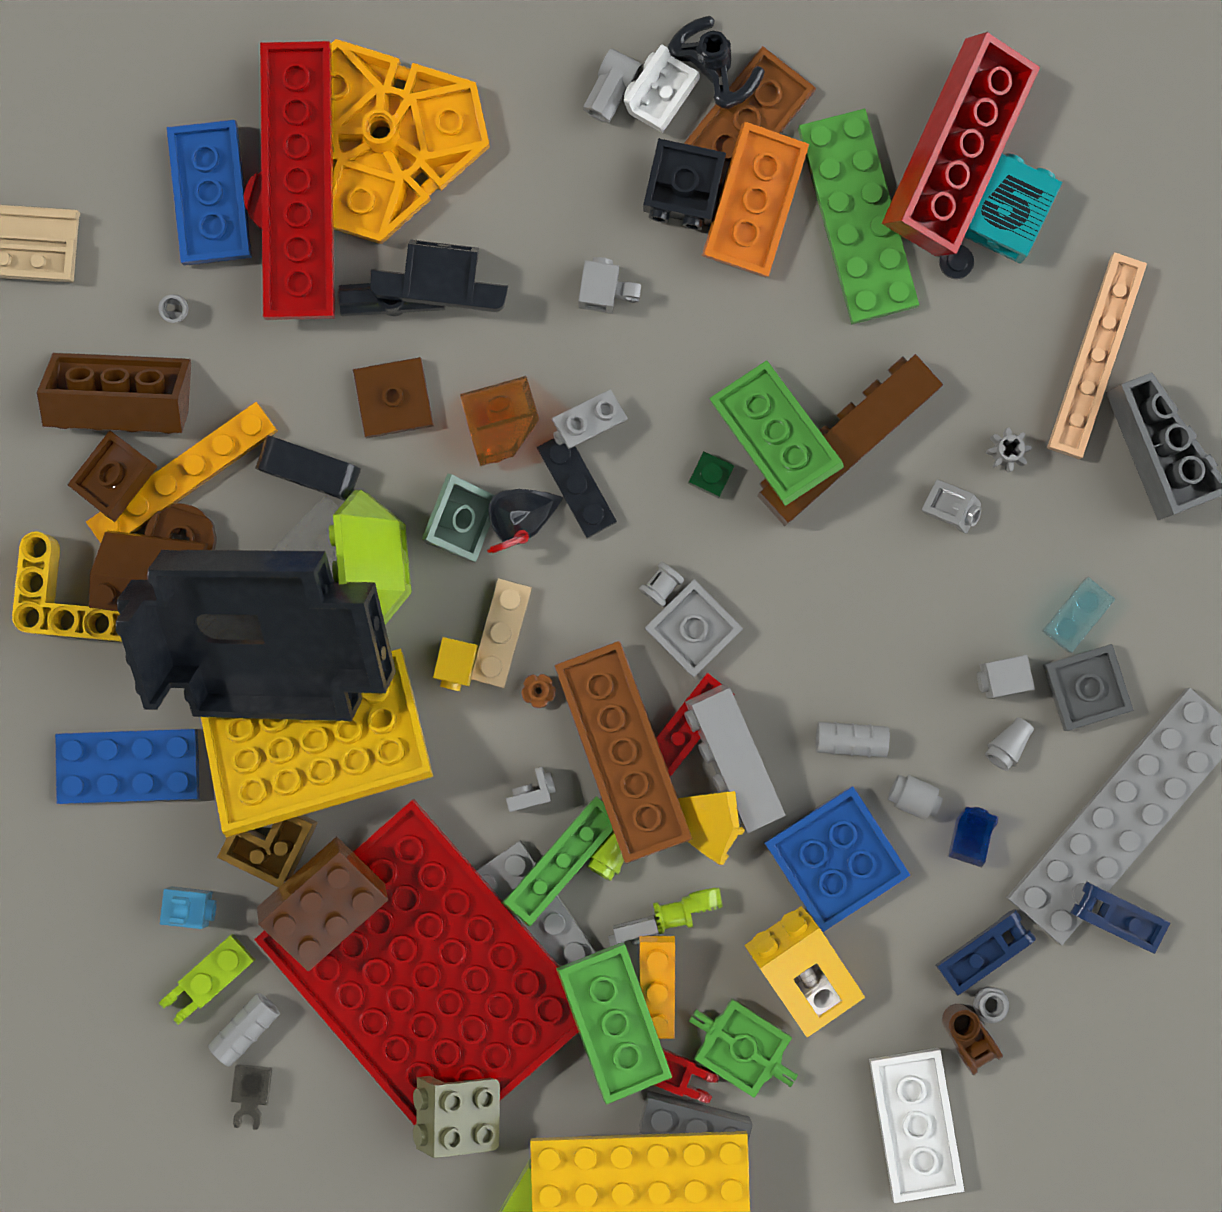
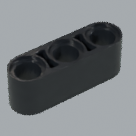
[255,435,361,501]

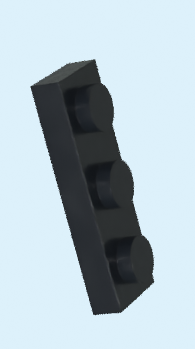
[537,438,617,539]

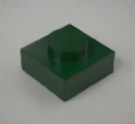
[688,451,734,498]

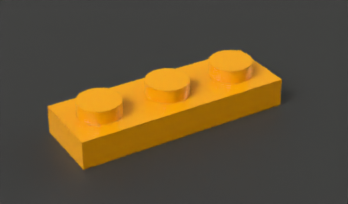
[639,936,675,1039]

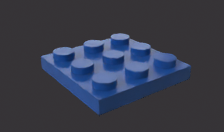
[764,786,910,932]

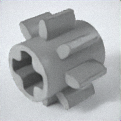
[985,428,1032,473]

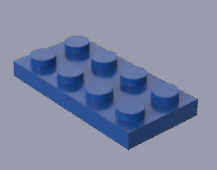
[166,120,252,266]
[55,729,200,804]

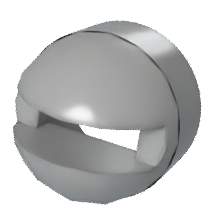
[159,294,189,323]

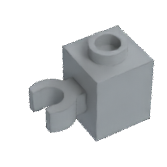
[579,257,641,313]

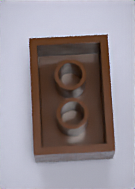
[257,836,388,971]

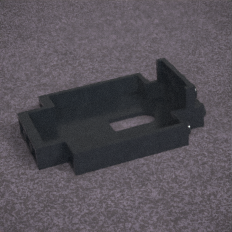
[115,550,396,721]

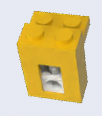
[744,906,865,1038]

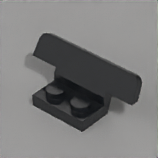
[370,239,508,312]

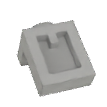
[922,479,981,534]
[506,767,556,812]
[608,915,658,947]

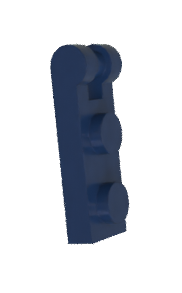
[1070,881,1170,954]
[935,909,1036,996]

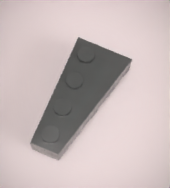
[1106,372,1222,520]

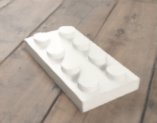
[869,1048,964,1203]

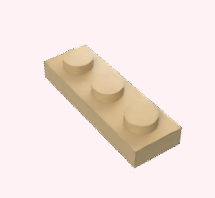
[470,578,532,688]

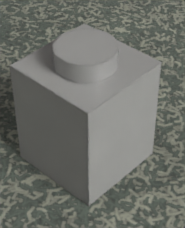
[977,655,1035,698]

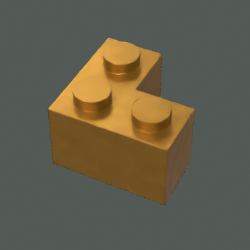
[217,815,318,888]

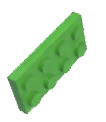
[709,360,844,506]
[556,942,672,1105]

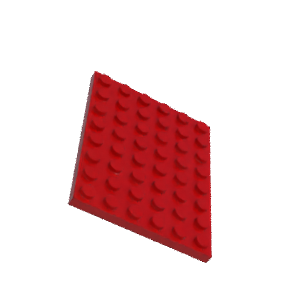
[254,799,579,1126]

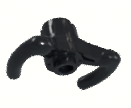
[667,16,765,109]

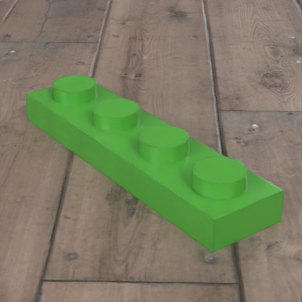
[502,796,613,926]

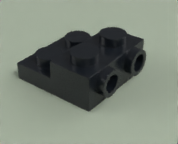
[643,138,726,230]

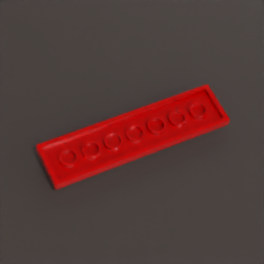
[260,41,335,320]

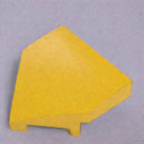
[678,791,745,865]

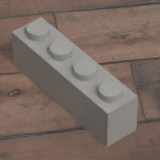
[684,684,786,833]

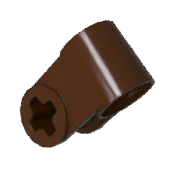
[942,1004,1003,1076]

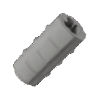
[816,722,890,758]
[208,993,280,1067]

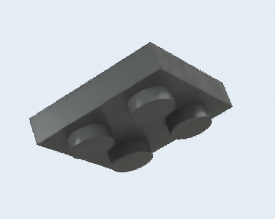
[1043,644,1134,731]

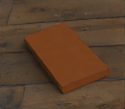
[684,46,816,189]

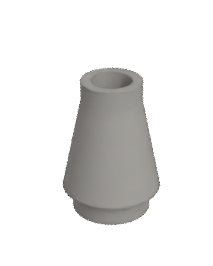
[985,718,1034,771]

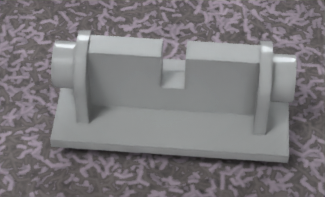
[551,389,628,449]

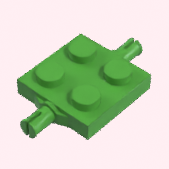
[689,998,798,1098]

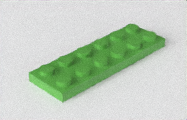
[798,108,919,325]

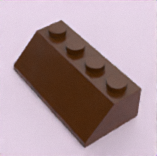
[37,353,191,434]

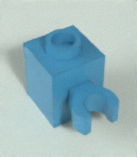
[159,886,217,929]

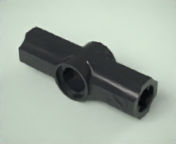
[338,283,445,316]

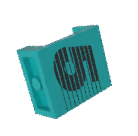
[964,153,1063,264]

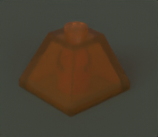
[460,376,539,466]

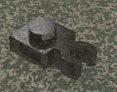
[231,1064,272,1130]

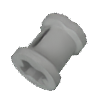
[639,561,684,608]

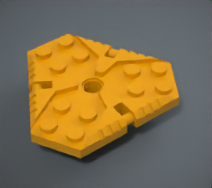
[331,39,490,244]

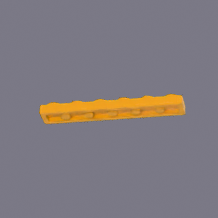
[86,402,278,543]

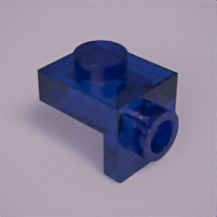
[948,807,999,867]

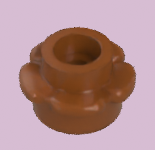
[521,674,556,708]

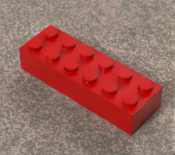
[881,32,1040,256]

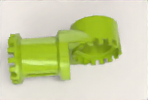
[653,888,723,934]

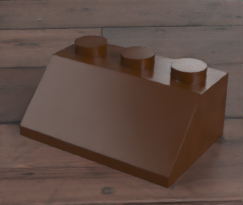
[89,530,208,611]

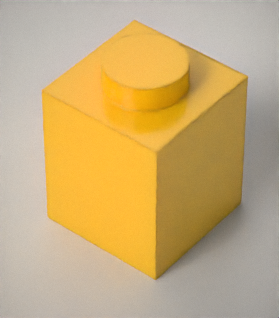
[433,637,479,691]

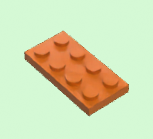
[702,122,809,278]

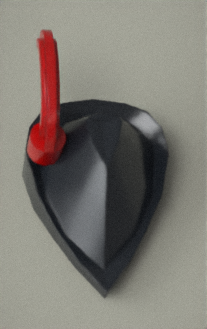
[487,488,563,553]

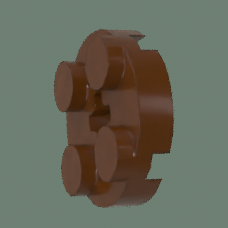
[145,503,217,550]

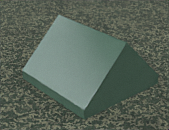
[422,473,494,562]

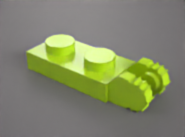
[159,934,256,1025]

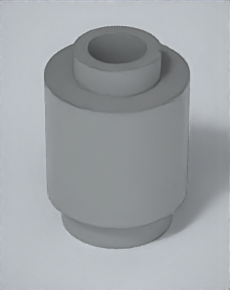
[888,775,943,820]

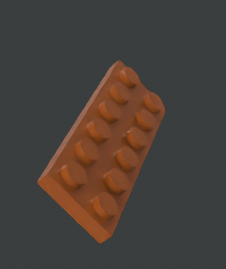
[554,641,693,864]

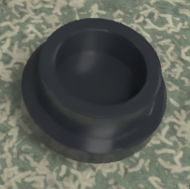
[939,245,974,279]

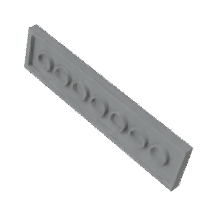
[1006,688,1222,945]

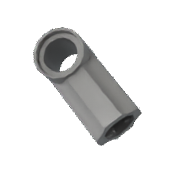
[583,48,642,123]

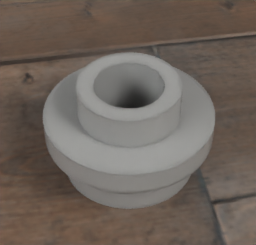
[973,987,1009,1023]

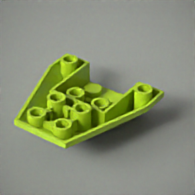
[329,490,412,625]

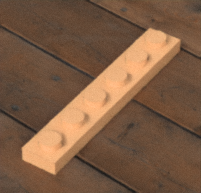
[1047,252,1147,459]

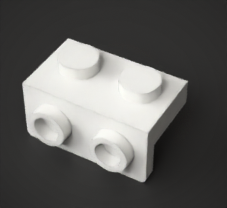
[624,45,700,133]

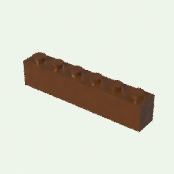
[758,354,943,526]

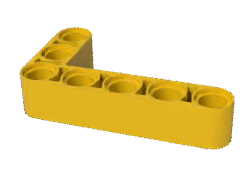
[12,531,122,642]

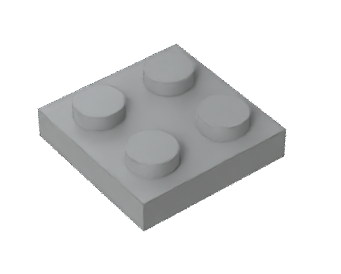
[644,579,743,678]

